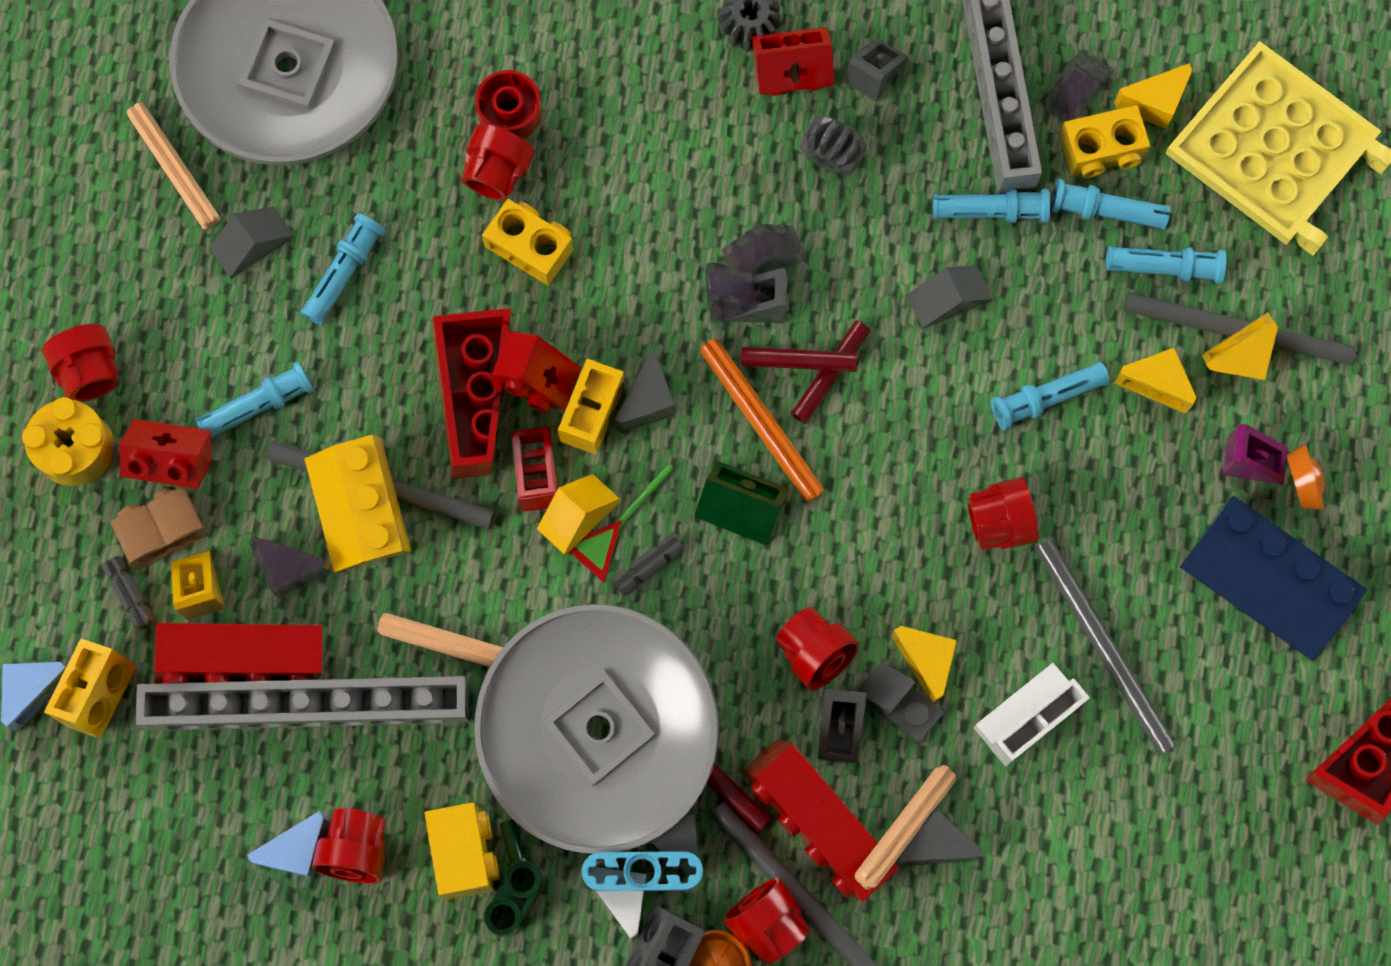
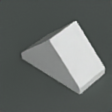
[589,867,647,940]

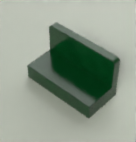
[695,461,790,545]

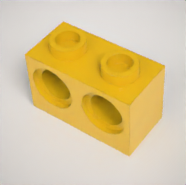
[1059,105,1151,178]
[482,199,574,286]
[558,359,625,455]
[44,639,136,739]

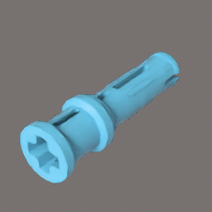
[1050,178,1170,230]
[933,188,1050,223]
[300,213,386,326]
[1106,246,1226,284]
[195,361,315,438]
[991,362,1110,431]

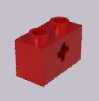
[752,27,835,96]
[492,332,582,412]
[119,419,212,489]

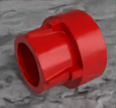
[475,70,542,140]
[460,124,535,201]
[42,324,119,402]
[967,477,1039,550]
[775,607,859,691]
[311,808,387,884]
[723,877,811,964]

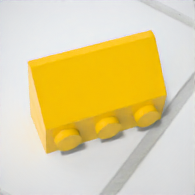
[304,435,411,573]

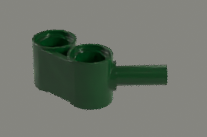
[484,819,544,938]

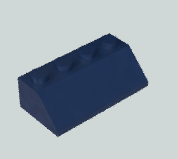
[1180,495,1368,661]

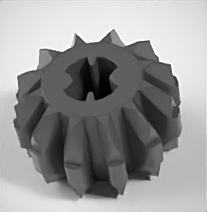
[718,0,782,52]
[799,116,867,176]

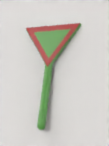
[570,464,673,583]

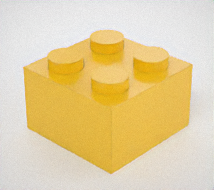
[424,802,501,900]

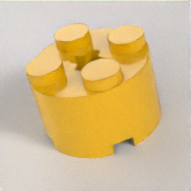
[22,397,114,486]

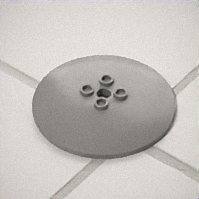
[169,0,398,165]
[474,604,719,854]

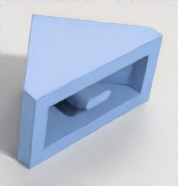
[1,662,67,732]
[247,811,329,878]

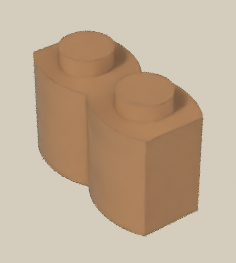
[110,487,208,570]

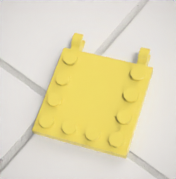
[1165,41,1391,256]

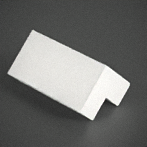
[973,663,1090,767]

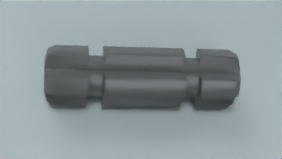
[613,534,684,596]
[102,556,156,630]

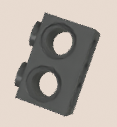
[625,904,706,966]

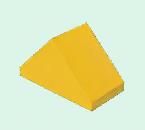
[1114,63,1192,129]
[1202,313,1278,380]
[1114,348,1196,414]
[537,474,621,556]
[171,550,226,620]
[891,626,957,704]

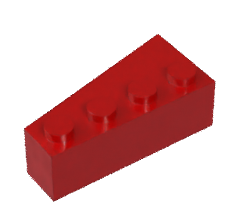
[432,308,511,479]
[153,623,322,684]
[1306,698,1391,825]
[741,739,899,902]

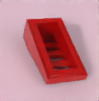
[511,426,558,512]

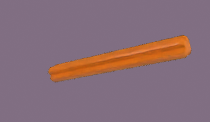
[701,338,824,503]

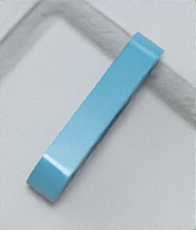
[582,852,703,892]

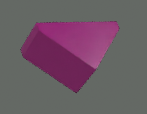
[1222,424,1287,485]

